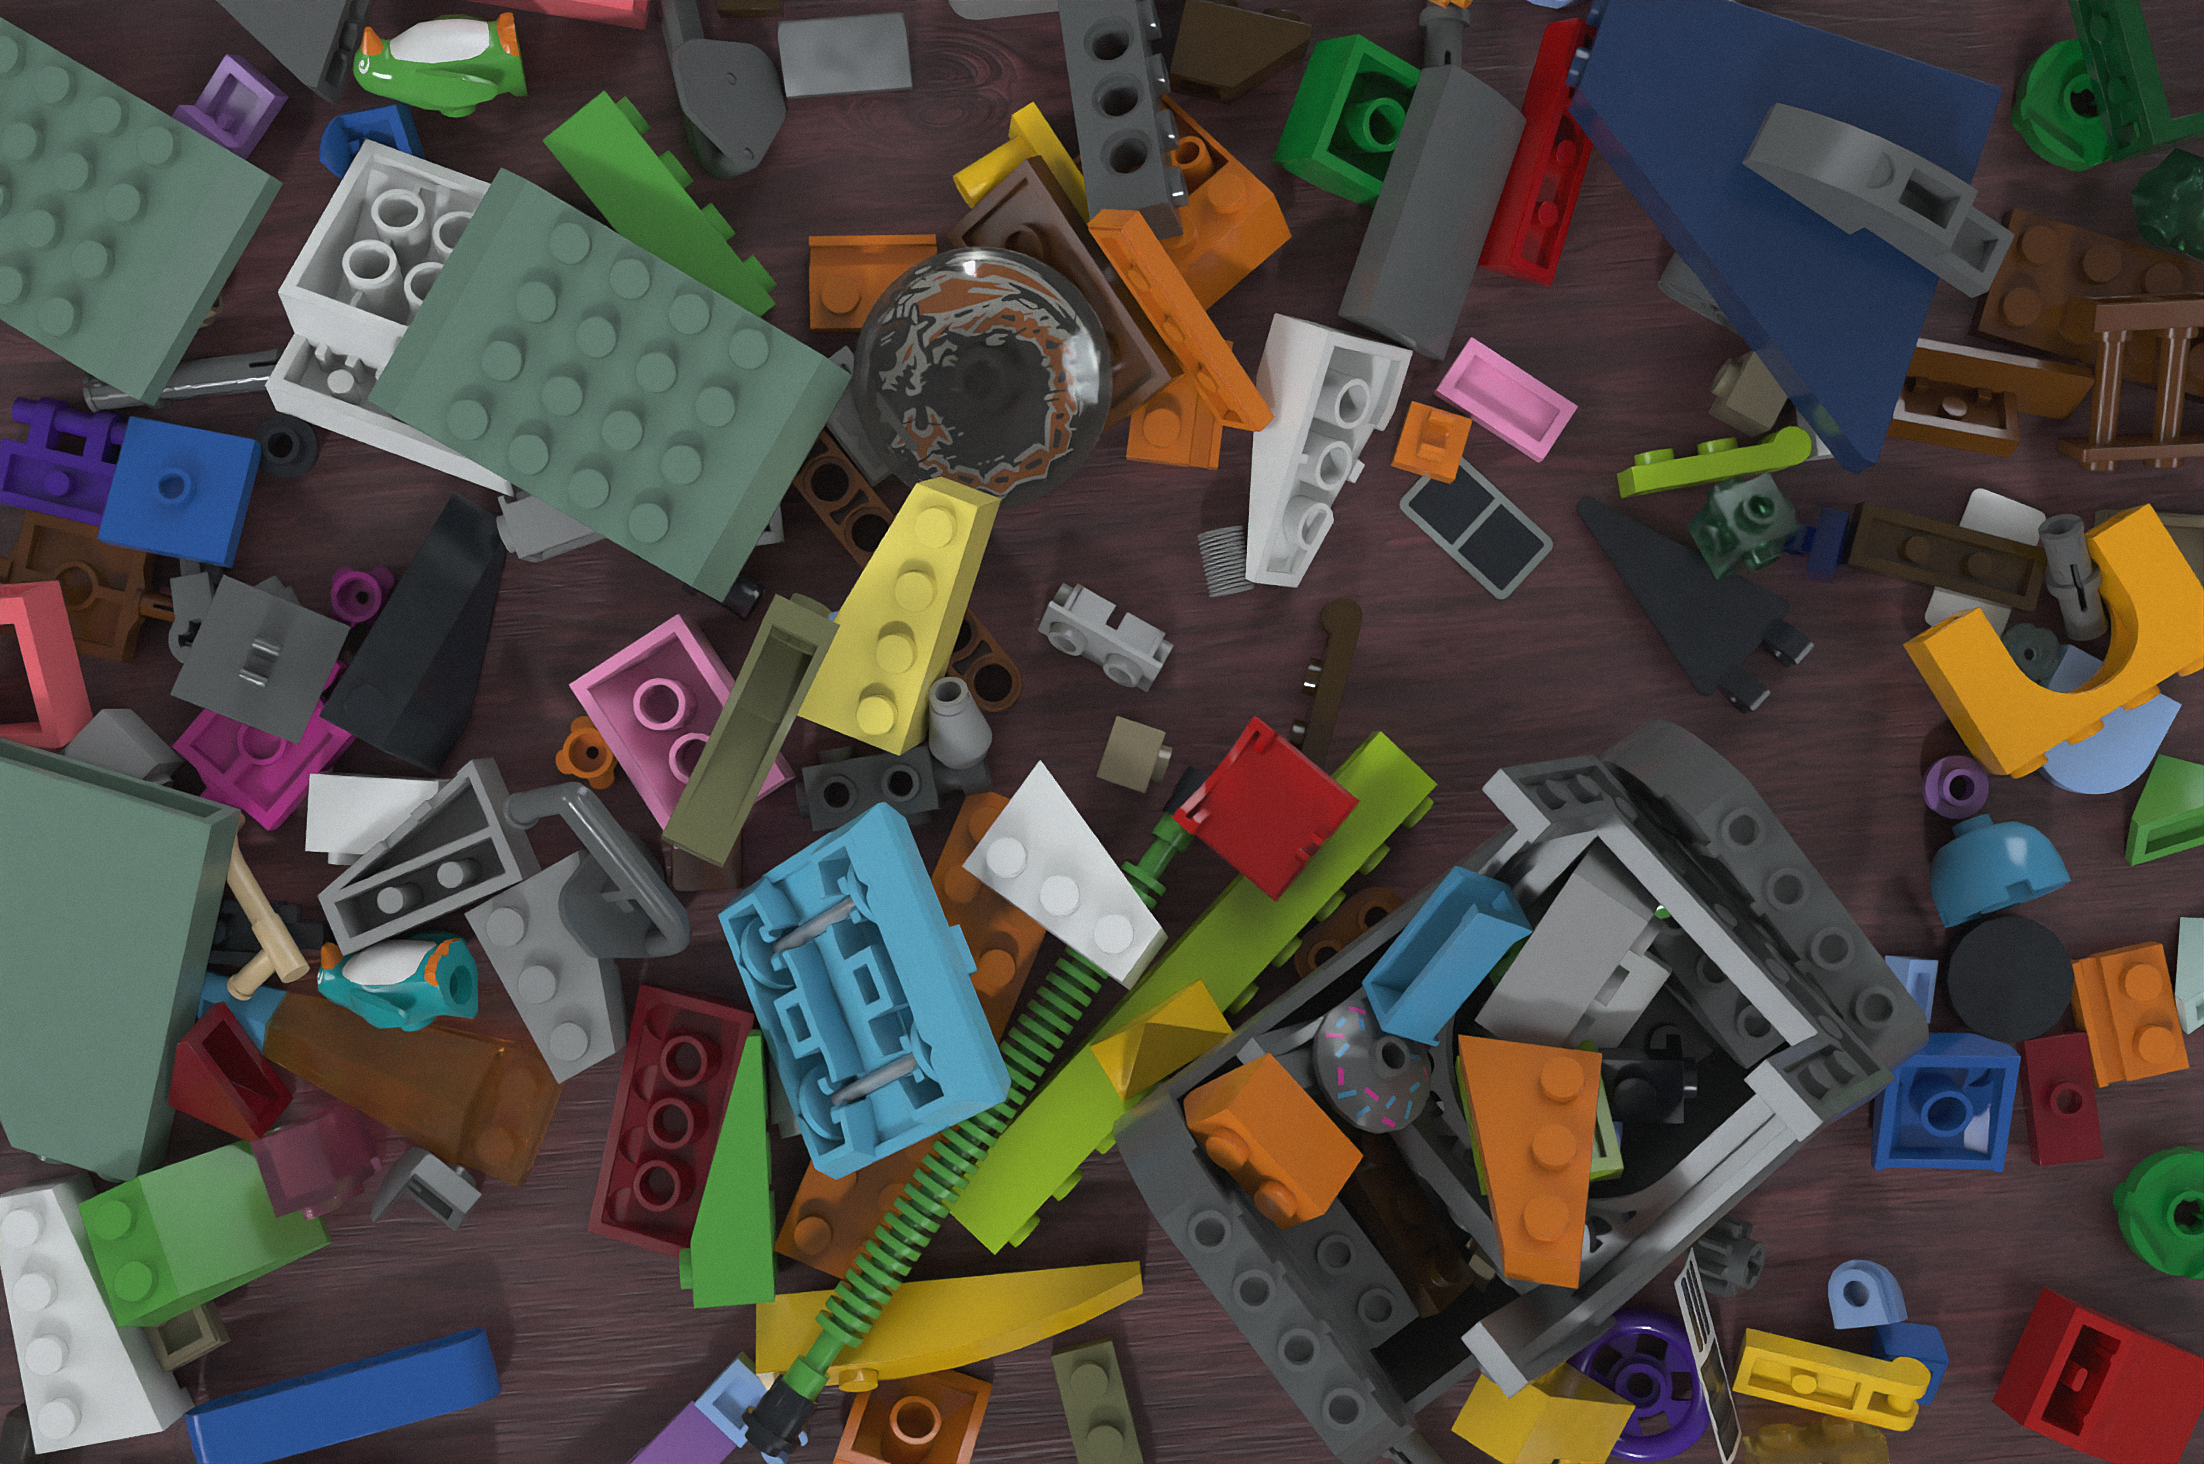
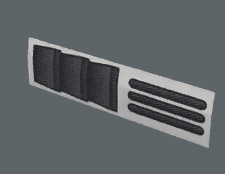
[1674,1247,1742,1464]

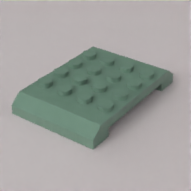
[0,17,283,406]
[367,167,853,602]

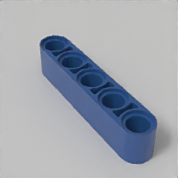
[183,1327,502,1464]

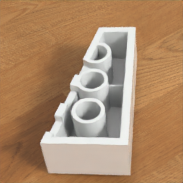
[0,1172,195,1454]

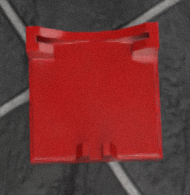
[1171,716,1361,902]

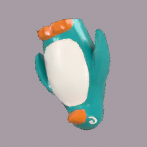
[317,930,478,1032]

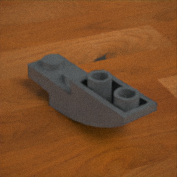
[1742,103,2015,298]

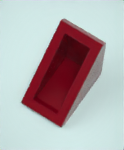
[168,1001,294,1142]

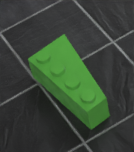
[542,91,778,317]

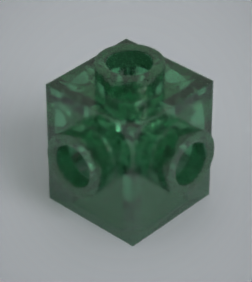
[2130,147,2204,261]
[1687,472,1800,580]

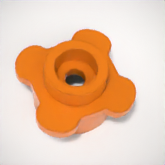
[556,716,618,789]

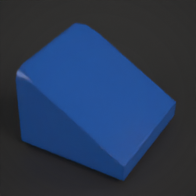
[1870,1322,1950,1405]

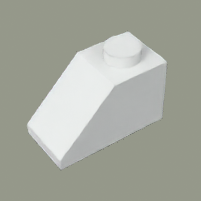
[305,772,452,865]

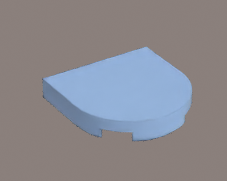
[2037,644,2182,794]

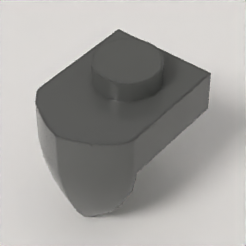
[370,1147,482,1232]

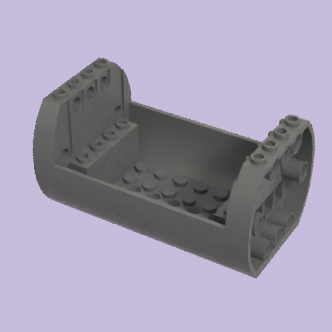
[1113,719,1929,1464]

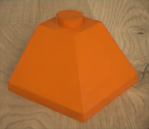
[833,1369,993,1464]

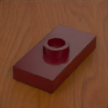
[2016,1029,2104,1166]

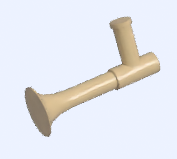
[226,813,310,1001]

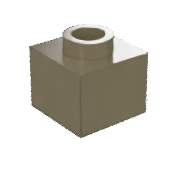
[1708,350,1788,437]
[1096,716,1173,793]

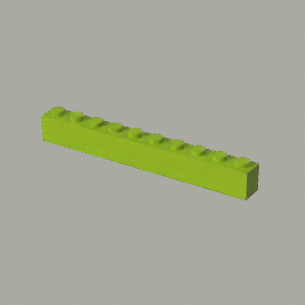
[942,731,1438,1255]

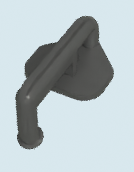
[656,0,786,181]
[502,782,692,959]

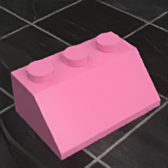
[569,614,796,849]

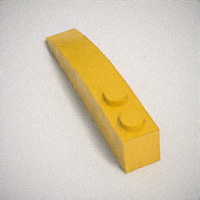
[756,1261,1143,1392]

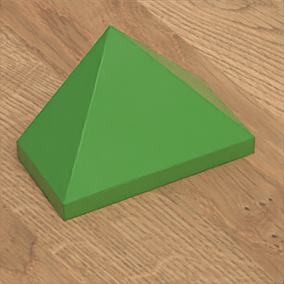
[2124,754,2204,866]

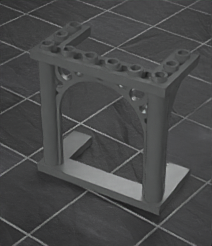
[1236,754,1896,1399]

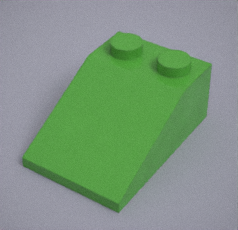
[78,1125,333,1327]

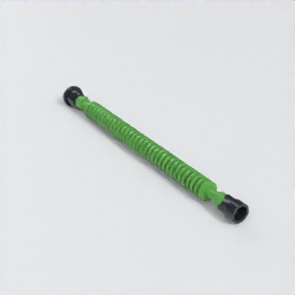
[741,766,1209,1458]

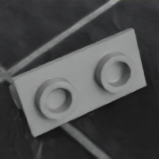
[1038,582,1174,692]

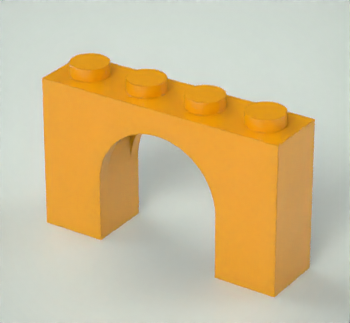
[1903,503,2204,779]

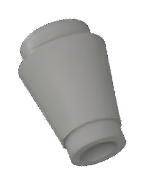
[929,677,992,769]

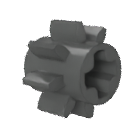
[1684,1215,1765,1298]

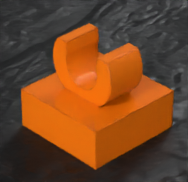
[1390,401,1473,484]

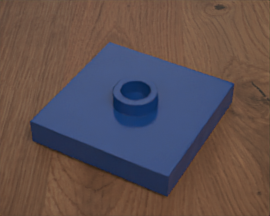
[97,416,262,568]

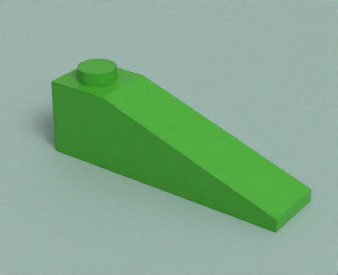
[679,1029,779,1309]

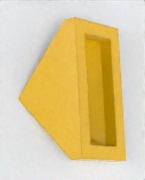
[1090,978,1233,1102]

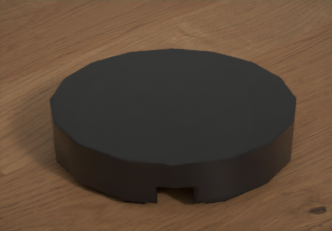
[1939,914,2075,1043]

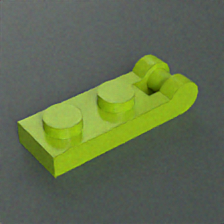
[1617,426,1812,499]

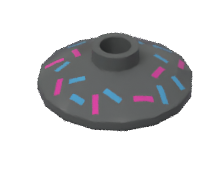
[1312,997,1431,1134]

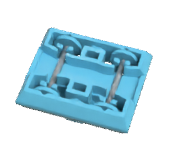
[718,802,1012,1180]

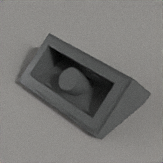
[777,12,913,99]

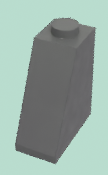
[216,0,375,106]

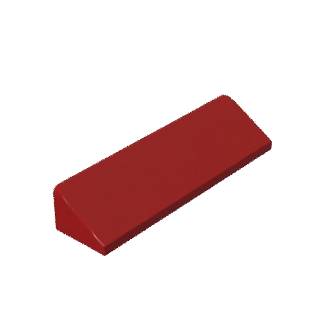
[1477,17,1596,287]

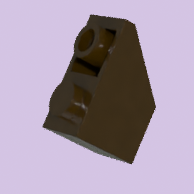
[1169,0,1313,105]

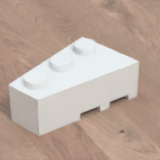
[962,760,1168,990]

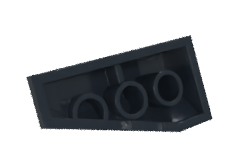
[319,492,506,775]

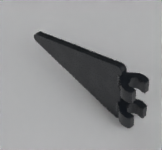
[1576,497,1815,714]

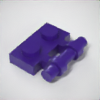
[0,396,128,526]

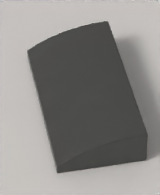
[1338,64,1527,362]

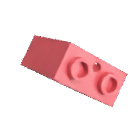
[0,580,93,754]

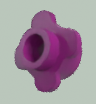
[331,566,396,629]

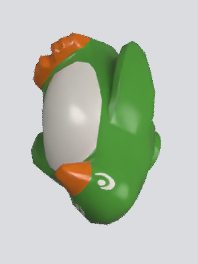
[352,12,528,118]

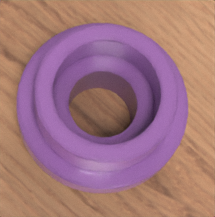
[1922,755,1989,819]

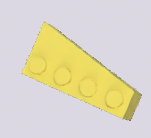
[797,476,1001,756]

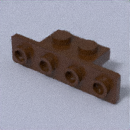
[1886,338,2095,458]

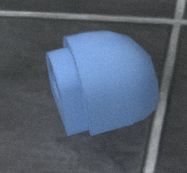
[1828,1259,1908,1329]

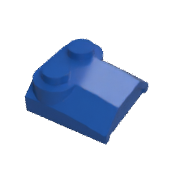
[1871,1033,2021,1172]

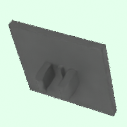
[170,574,351,745]

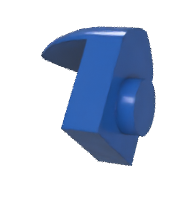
[319,101,427,179]

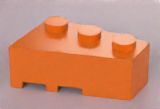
[1458,1035,1602,1289]

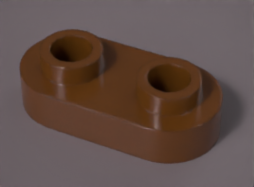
[1292,885,1403,979]

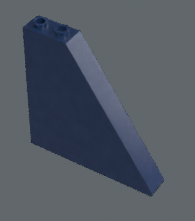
[1564,0,2003,474]

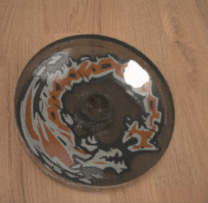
[853,246,1114,510]

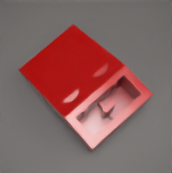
[1992,1287,2204,1464]

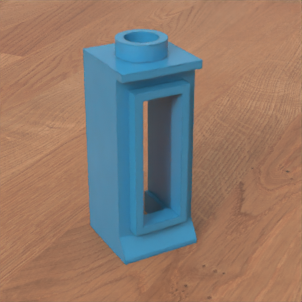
[1362,865,1533,1047]

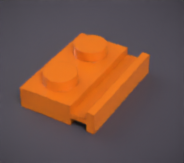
[809,234,938,333]
[1126,334,1233,471]
[2070,941,2190,1088]

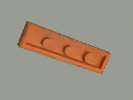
[1087,209,1275,432]

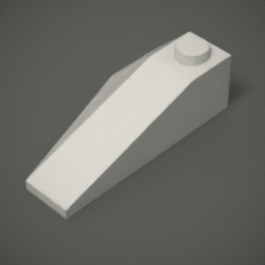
[1245,313,1413,588]

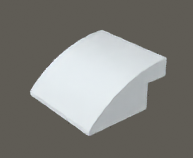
[265,139,607,498]

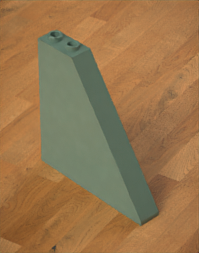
[0,737,241,1183]

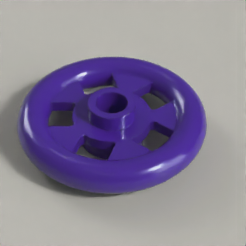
[1565,1307,1711,1462]

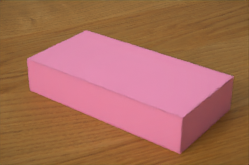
[1433,337,1578,463]

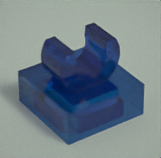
[1779,507,1850,584]

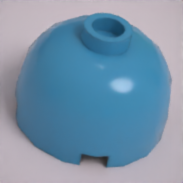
[1929,814,2072,928]

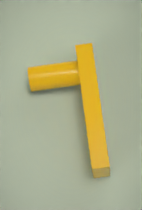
[953,102,1090,226]

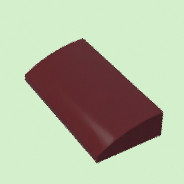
[587,983,768,1259]

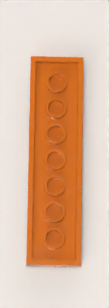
[773,791,1047,1284]

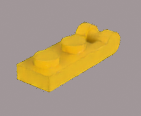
[1732,1328,1931,1431]

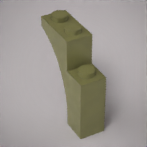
[662,593,840,868]

